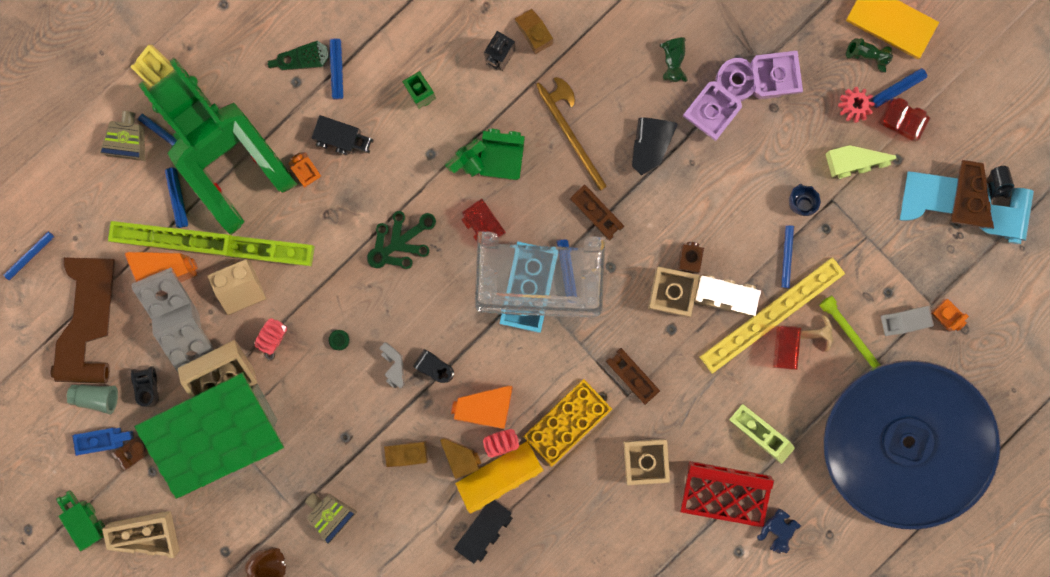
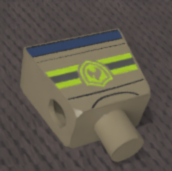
[100,111,145,161]
[305,493,357,544]

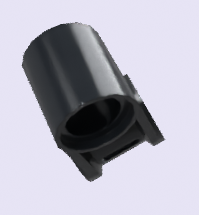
[987,166,1015,200]
[413,349,454,383]
[131,366,159,407]

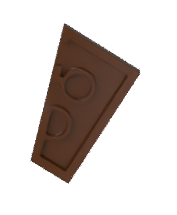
[950,160,994,230]

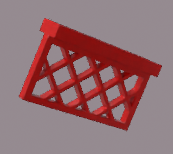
[680,461,774,527]

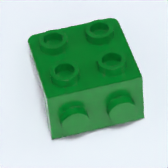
[479,128,525,180]

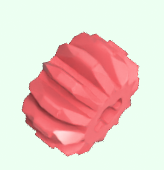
[838,87,875,123]
[254,318,287,355]
[483,429,519,458]

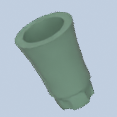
[66,384,118,415]

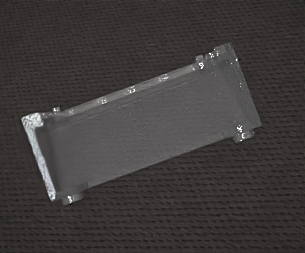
[475,232,605,318]

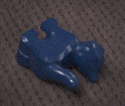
[757,508,801,554]

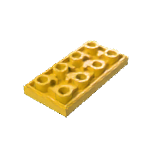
[845,0,939,60]
[523,379,612,467]
[455,441,544,514]

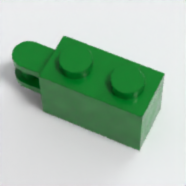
[56,490,105,552]

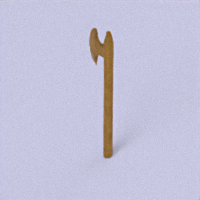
[536,77,607,191]

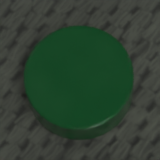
[328,330,350,351]

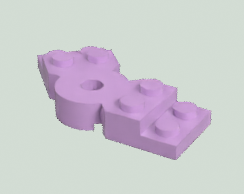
[683,50,803,141]

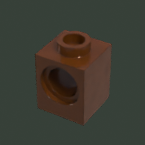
[677,242,704,274]

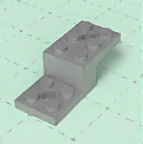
[132,268,215,374]

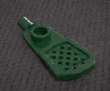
[267,41,329,70]

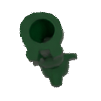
[660,37,688,82]
[846,38,893,73]

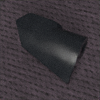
[632,117,678,176]

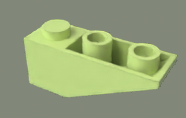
[825,145,897,179]

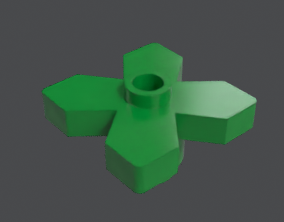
[444,138,486,177]

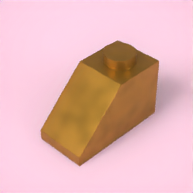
[514,9,553,55]
[440,438,482,479]
[384,441,428,467]

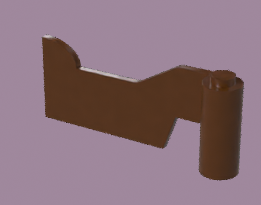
[50,257,115,383]

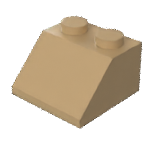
[207,259,266,315]

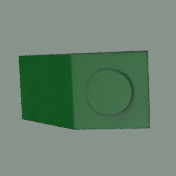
[402,71,436,109]

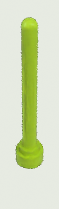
[819,295,880,368]

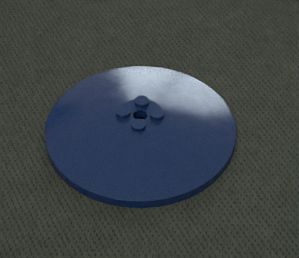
[824,360,1000,530]

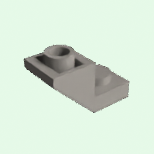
[881,305,934,336]
[380,342,405,389]

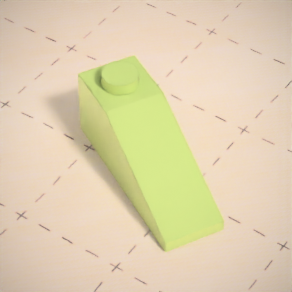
[729,404,795,464]

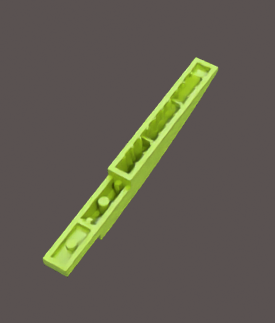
[108,221,315,267]

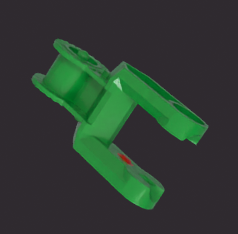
[138,58,298,235]

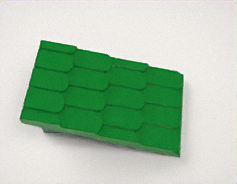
[134,372,285,499]

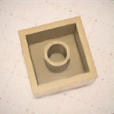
[648,267,700,318]
[623,439,670,485]

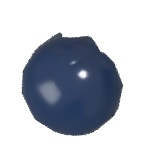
[789,184,821,216]

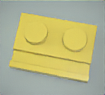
[131,45,174,87]

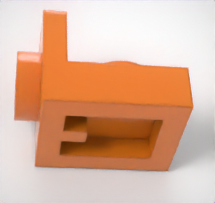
[288,152,321,188]
[931,299,969,331]

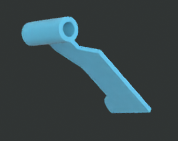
[900,171,1034,244]

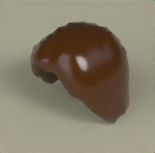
[245,547,286,577]

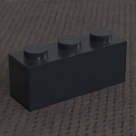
[454,499,513,564]

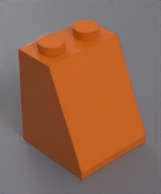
[125,252,198,292]
[451,386,513,429]

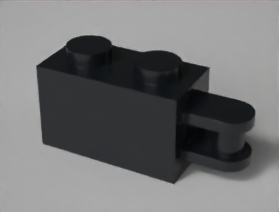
[484,31,516,71]
[311,115,374,156]

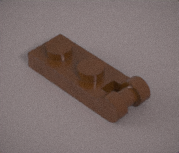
[570,184,624,241]
[605,348,660,405]
[111,436,149,472]

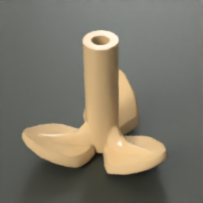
[798,315,833,352]

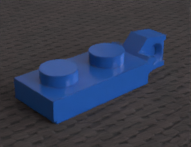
[72,428,134,456]

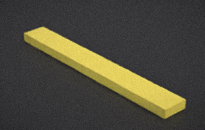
[700,257,845,374]

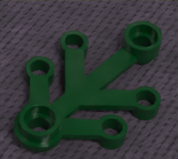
[367,211,436,269]

